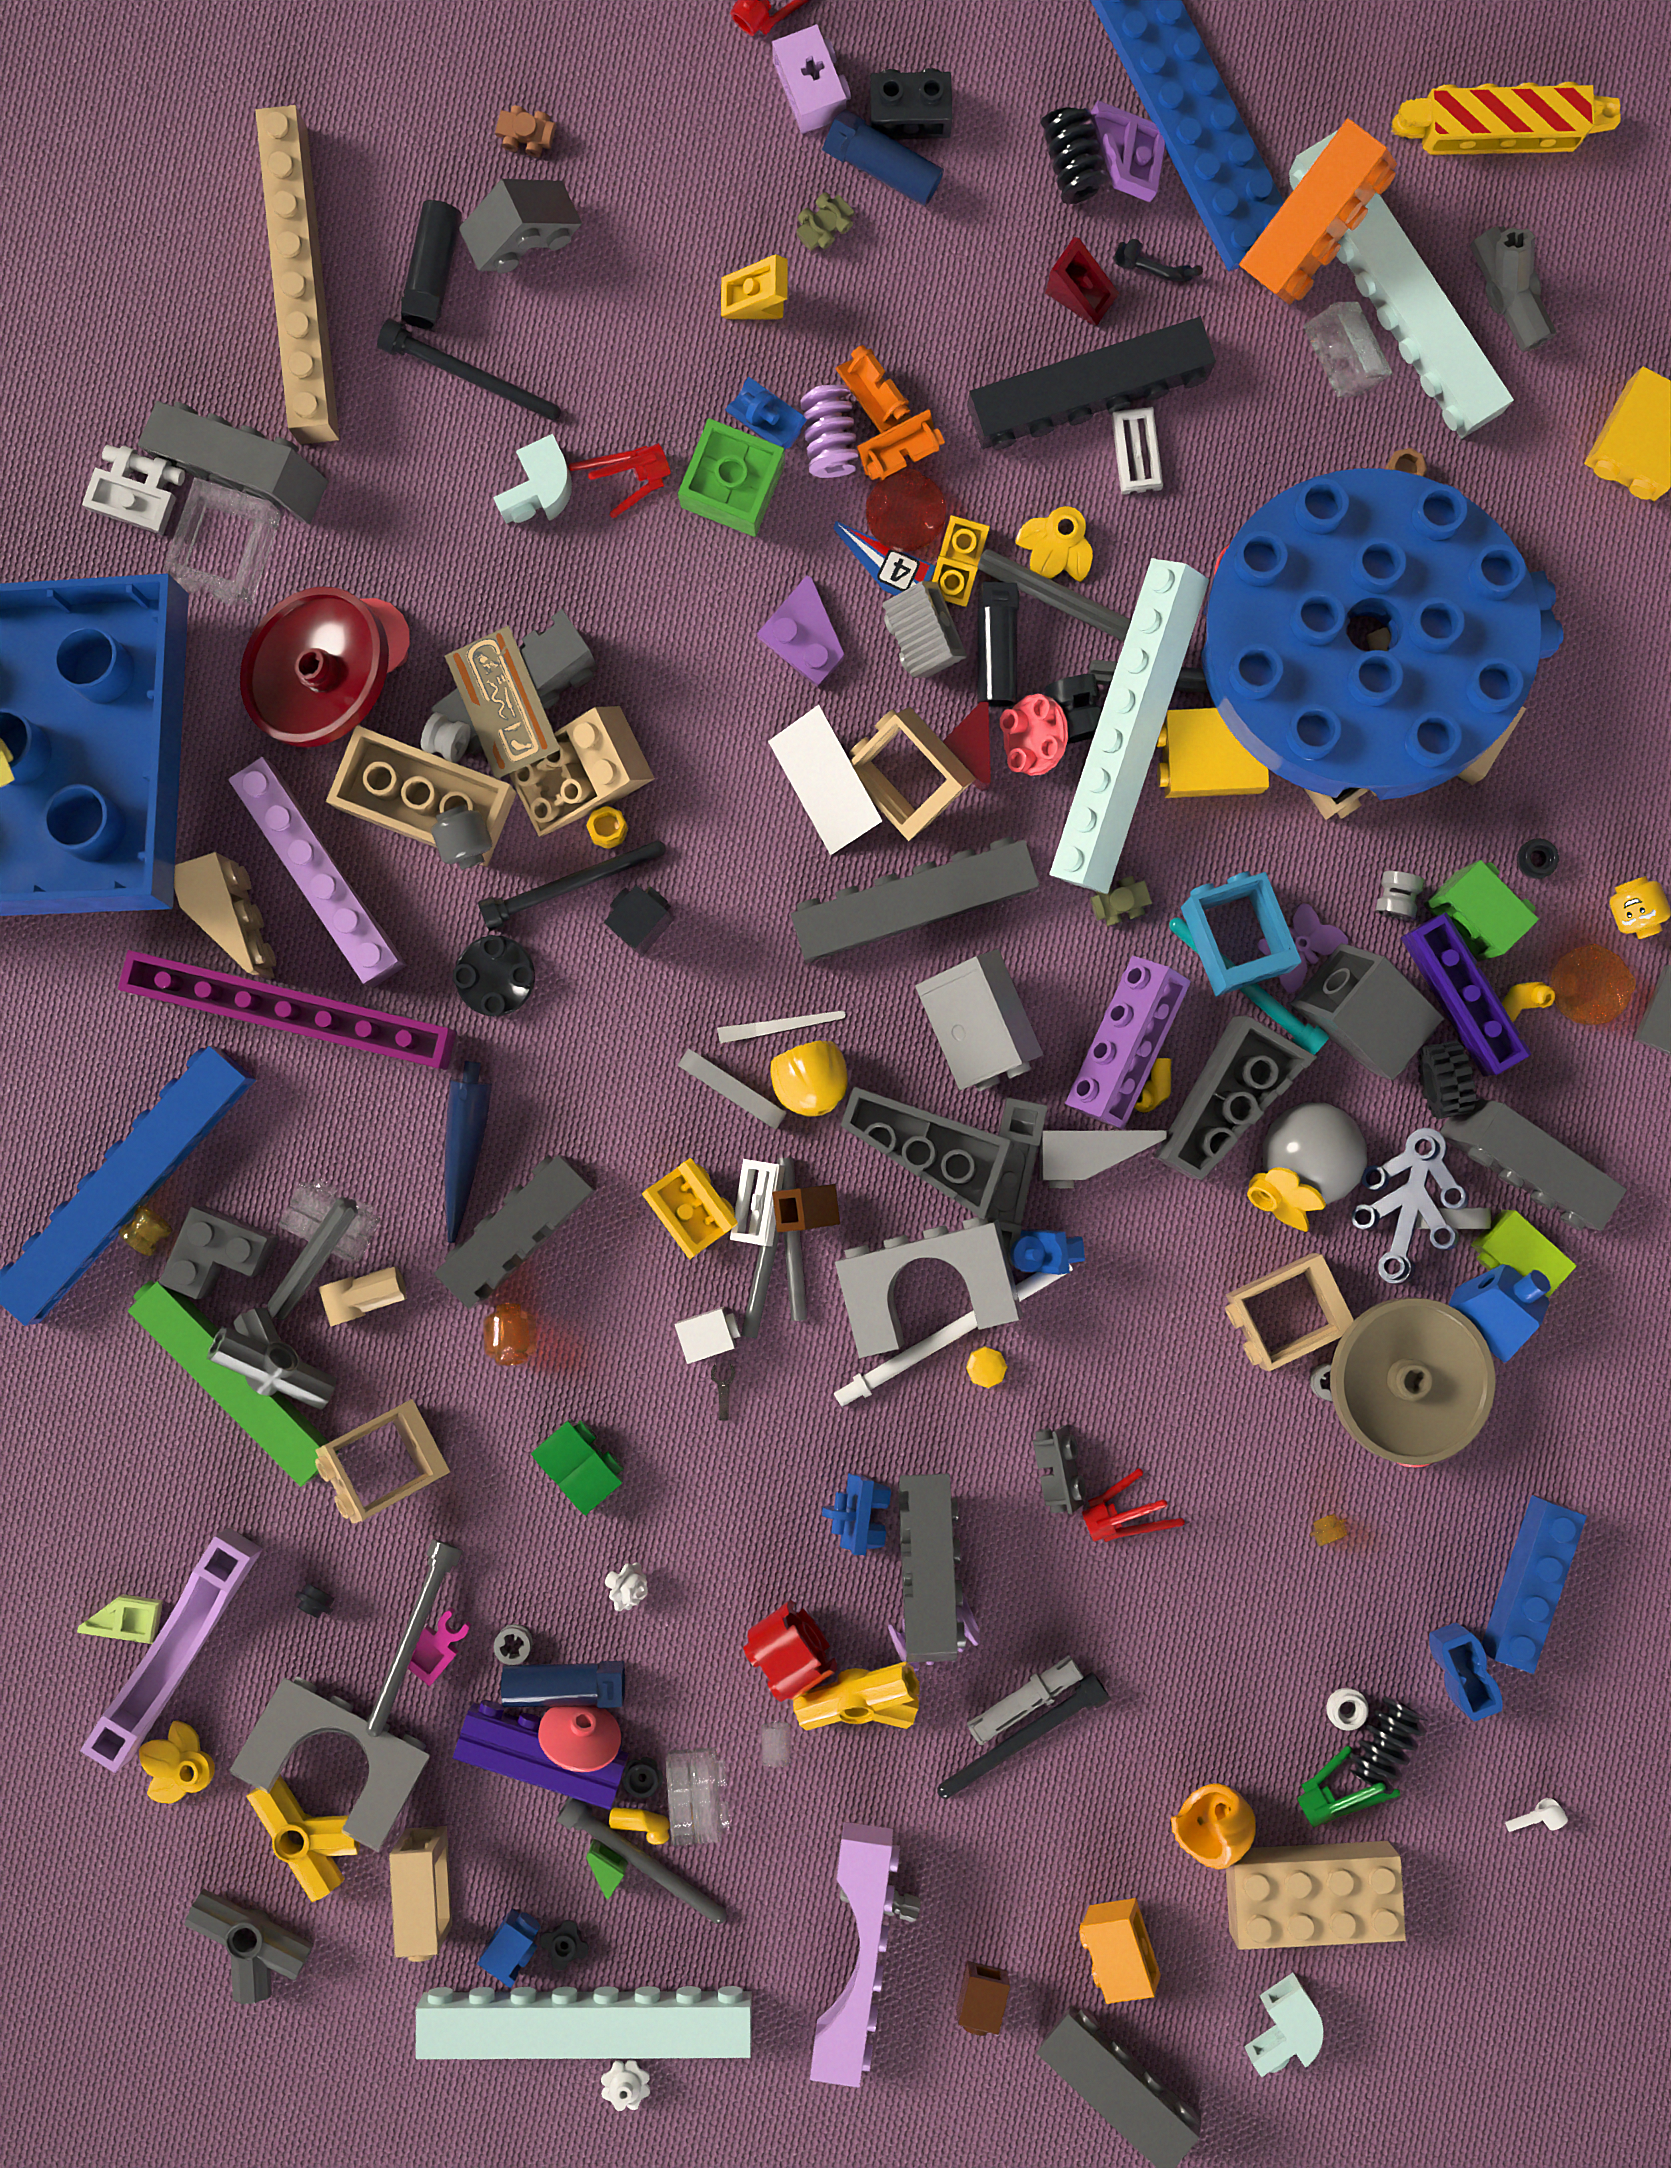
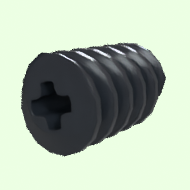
[1040,107,1109,204]
[1349,1696,1428,1795]

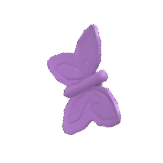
[1257,903,1348,993]

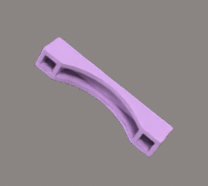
[228,757,407,988]
[80,1528,263,1773]
[810,1822,900,2088]

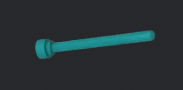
[1169,917,1330,1055]

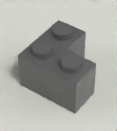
[459,179,582,274]
[159,1206,279,1299]

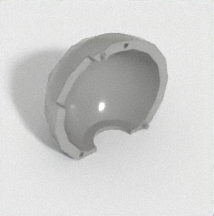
[1263,1102,1367,1205]

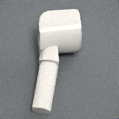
[1505,1798,1568,1832]

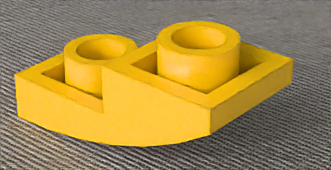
[932,515,990,607]

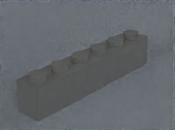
[790,837,1040,964]

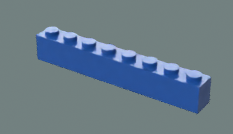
[0,1046,256,1326]

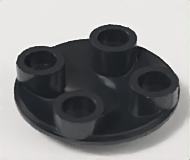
[452,935,535,1017]

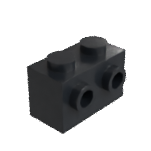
[870,68,952,139]
[604,884,674,957]

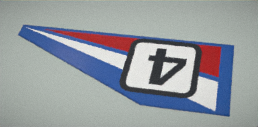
[833,521,936,596]

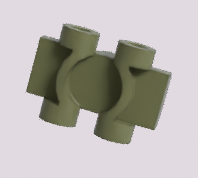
[796,192,854,251]
[1090,876,1152,927]

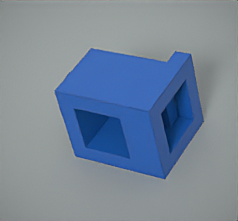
[477,1909,541,1988]

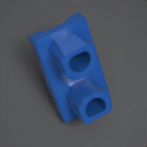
[725,376,807,450]
[1010,1228,1085,1275]
[821,1473,891,1556]

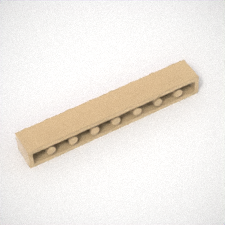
[255,105,340,444]

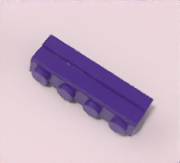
[1400,912,1531,1077]
[452,1700,629,1810]

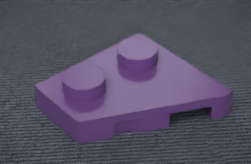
[1091,100,1165,202]
[757,575,845,689]

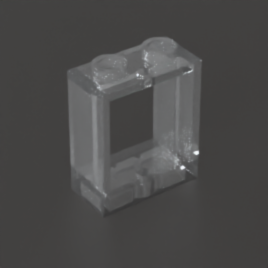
[163,477,282,606]

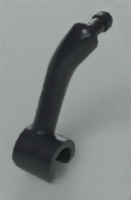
[1114,239,1203,282]

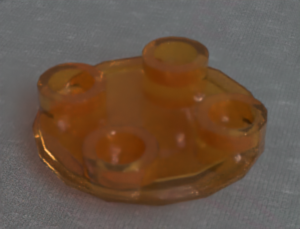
[1550,944,1636,1026]

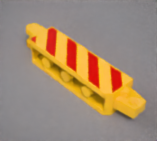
[1391,82,1621,155]

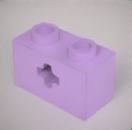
[772,24,851,134]

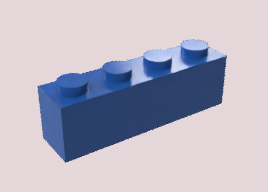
[1481,1495,1587,1674]

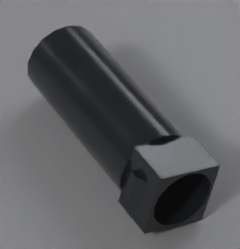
[401,200,462,332]
[977,582,1019,707]

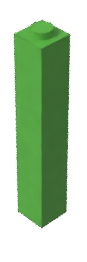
[127,1280,339,1487]

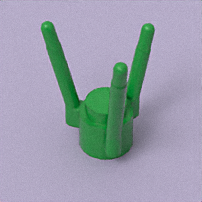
[1297,1746,1400,1828]

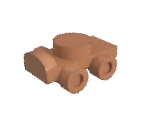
[495,105,556,157]

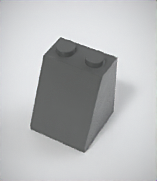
[1290,943,1444,1081]

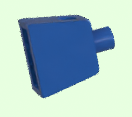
[1448,1264,1551,1363]

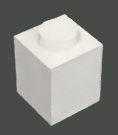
[675,1306,741,1364]

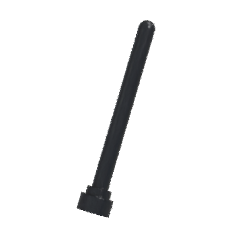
[377,318,561,420]
[478,841,666,932]
[937,1671,1111,1799]

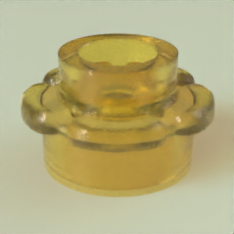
[1309,1513,1349,1547]

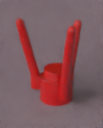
[730,0,810,36]
[568,443,671,518]
[1081,1468,1185,1542]

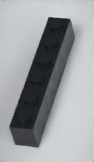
[967,316,1216,450]

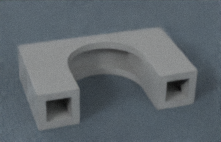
[835,1216,1023,1358]
[230,1676,430,1853]

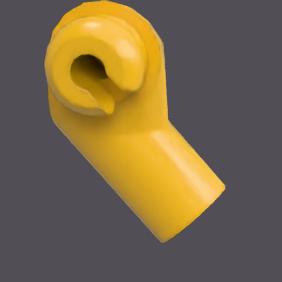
[1501,981,1555,1023]
[1134,1058,1172,1113]
[609,1807,671,1845]

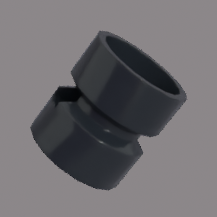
[1044,674,1103,744]

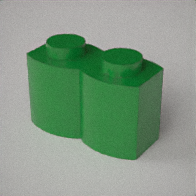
[531,1417,624,1516]

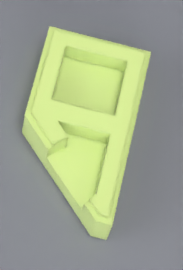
[77,1594,163,1644]

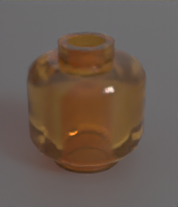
[483,1303,537,1366]

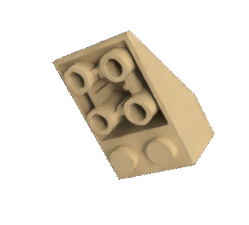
[509,706,655,837]
[174,852,276,980]

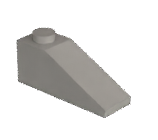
[1039,1130,1166,1188]

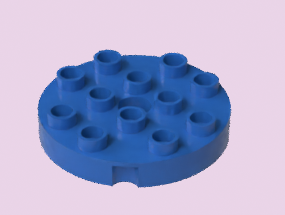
[1201,468,1542,800]

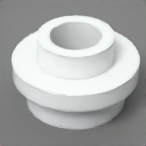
[1326,1688,1369,1731]

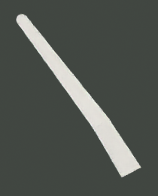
[717,1011,845,1043]

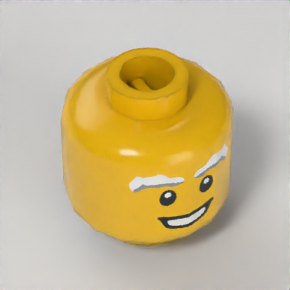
[1609,876,1671,939]

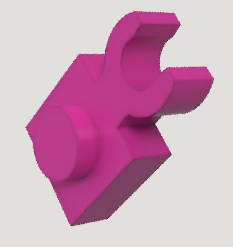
[408,1607,472,1687]

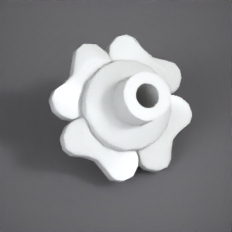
[605,1562,648,1611]
[601,2059,650,2111]

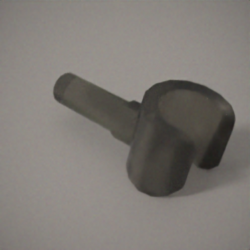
[711,1364,736,1421]

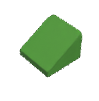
[586,1839,628,1899]

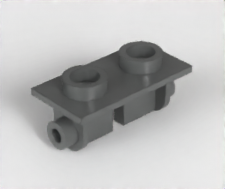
[1032,1424,1086,1514]

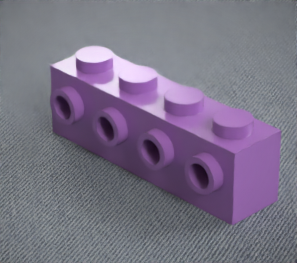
[1065,956,1191,1130]

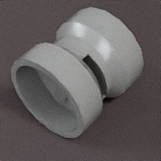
[1375,871,1424,921]

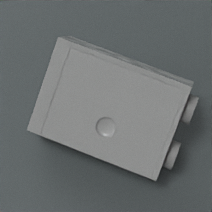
[915,949,1043,1092]

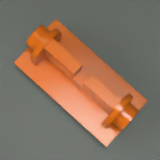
[835,345,911,433]
[857,409,945,480]

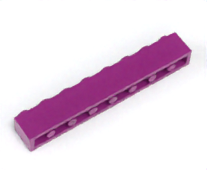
[117,950,457,1070]

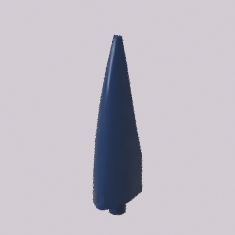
[444,1060,492,1243]

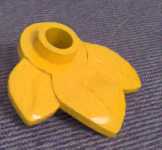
[1015,506,1093,582]
[1247,1167,1326,1232]
[139,1720,215,1804]

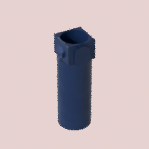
[822,109,944,207]
[501,1661,626,1708]

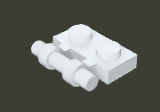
[82,444,185,535]

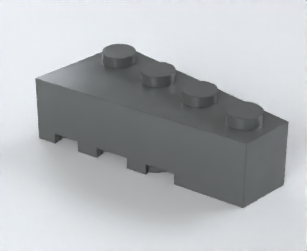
[137,401,329,525]
[431,609,599,756]
[1154,1016,1317,1180]
[840,1087,1013,1220]
[1439,1098,1627,1231]
[433,1155,597,1309]
[898,1474,965,1662]
[1036,2005,1201,2168]

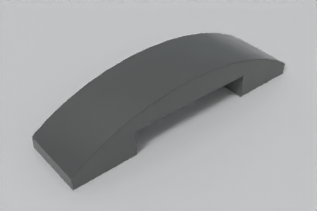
[987,1097,1048,1266]

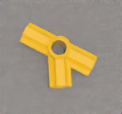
[793,1661,919,1731]
[246,1774,360,1902]

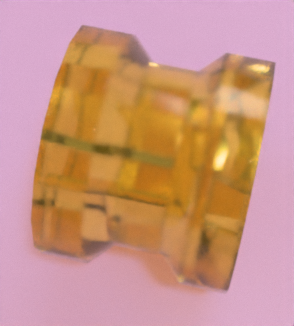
[118,1205,173,1256]

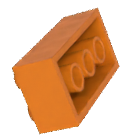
[1239,118,1397,305]

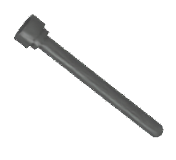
[366,1539,463,1737]
[555,1797,727,1924]

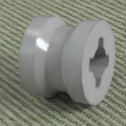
[421,712,471,763]

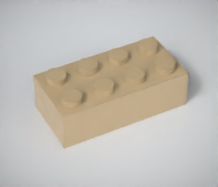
[326,725,517,867]
[1226,1841,1406,1950]

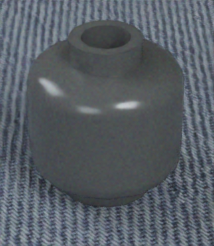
[431,805,492,870]

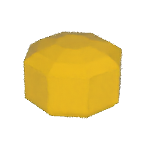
[586,806,628,849]
[966,1346,1007,1388]

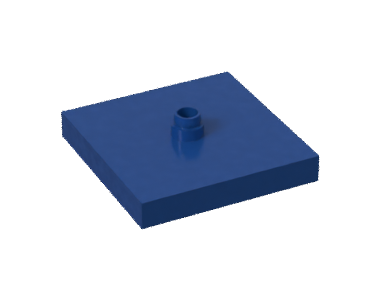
[0,573,189,916]

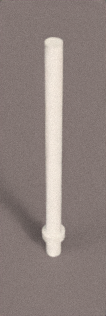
[834,1264,1073,1407]

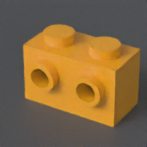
[1079,1898,1161,2004]

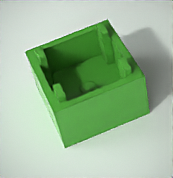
[678,418,785,537]
[1423,860,1539,962]

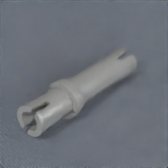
[967,1655,1084,1746]

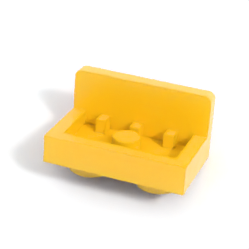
[642,1158,738,1260]

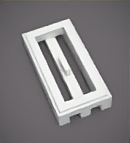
[1111,407,1163,495]
[730,1159,786,1246]

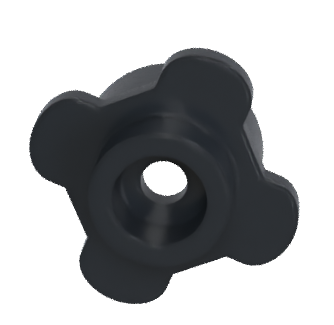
[540,1920,589,1970]

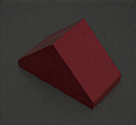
[1045,237,1119,326]
[943,702,991,790]

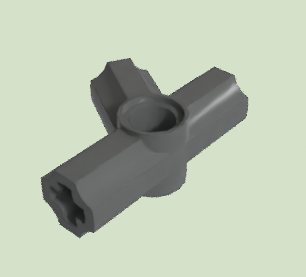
[1470,226,1557,352]
[207,1308,337,1410]
[184,1889,314,2004]

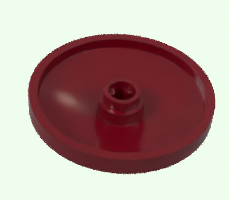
[240,586,389,747]

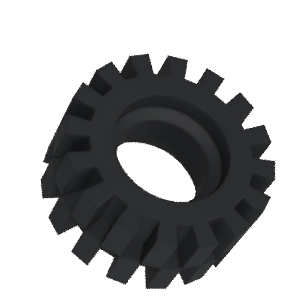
[1418,1041,1476,1119]

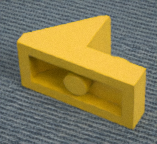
[721,254,788,319]

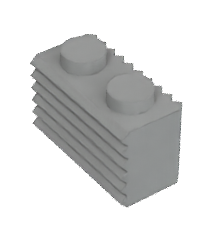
[882,581,967,678]

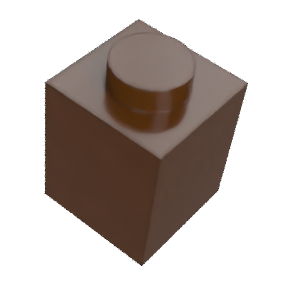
[772,1184,840,1232]
[956,1961,1010,2036]

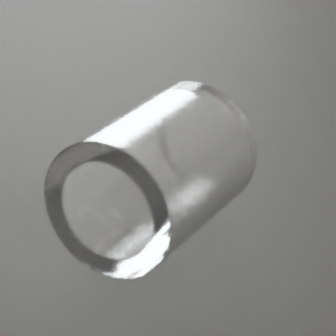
[761,1722,791,1767]

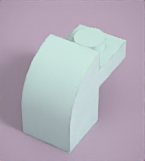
[493,434,572,524]
[1244,1973,1323,2077]

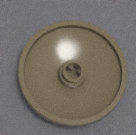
[1330,1297,1495,1465]

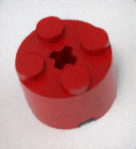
[743,1600,837,1702]

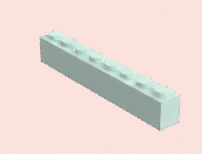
[1288,130,1514,439]
[1049,558,1210,894]
[416,1986,752,2059]

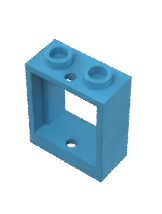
[1180,871,1302,997]

